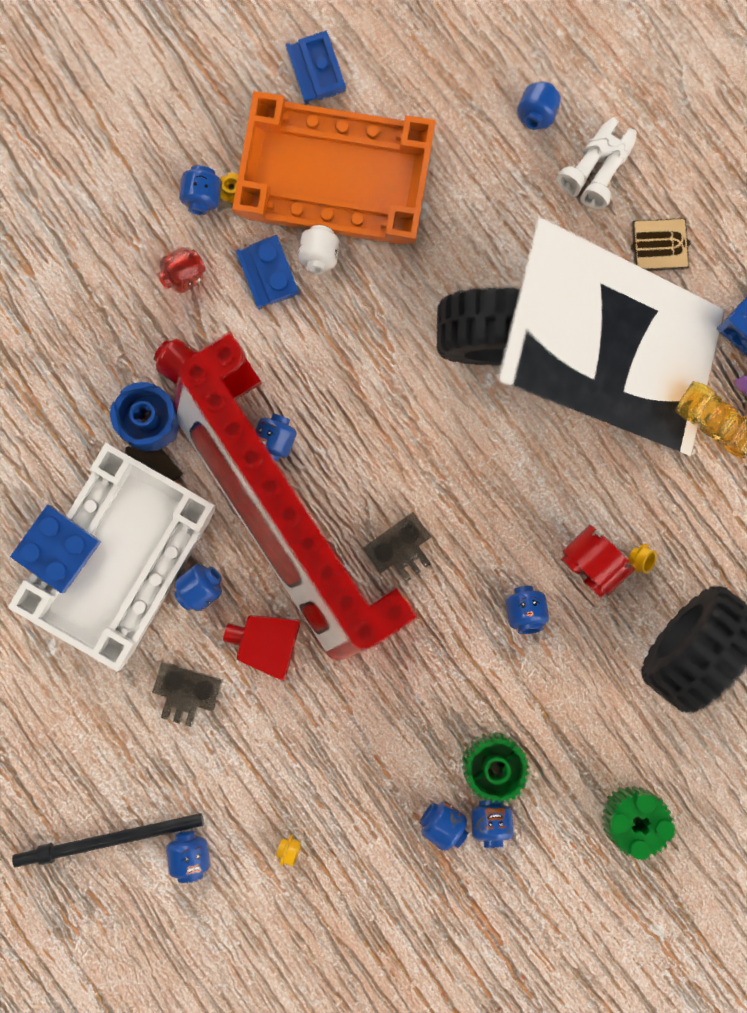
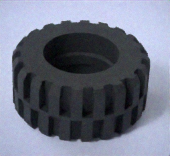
[437,287,521,366]
[641,586,747,713]

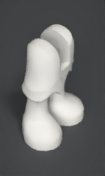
[557,117,637,209]

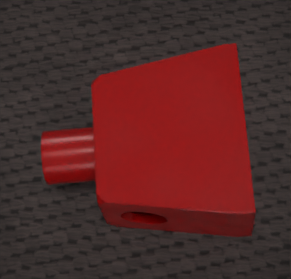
[223,615,301,681]

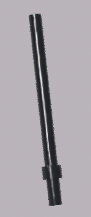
[12,813,204,868]

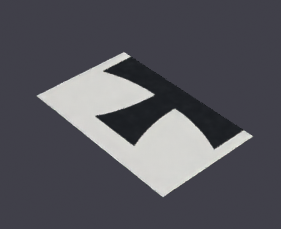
[498,217,725,456]

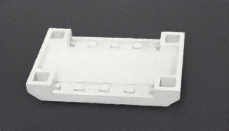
[7,443,216,672]

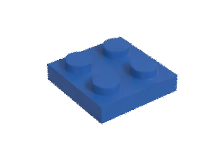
[10,505,102,593]

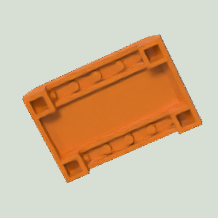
[232,91,436,244]

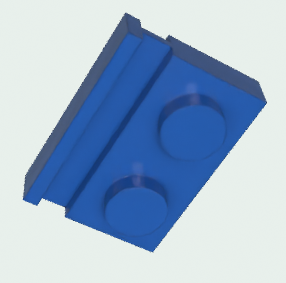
[285,30,346,105]
[236,235,299,310]

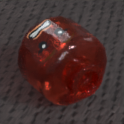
[157,247,206,294]

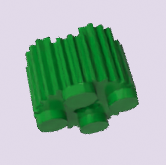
[462,732,529,803]
[602,786,675,860]

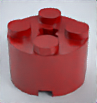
[561,524,636,598]

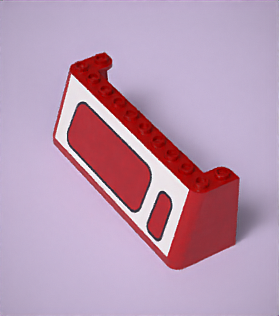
[173,332,418,660]

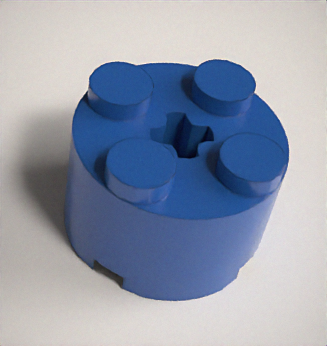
[110,382,180,452]

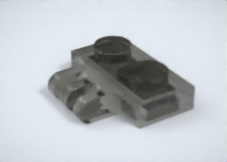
[362,512,431,582]
[152,661,224,727]

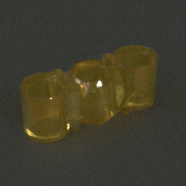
[675,381,747,458]

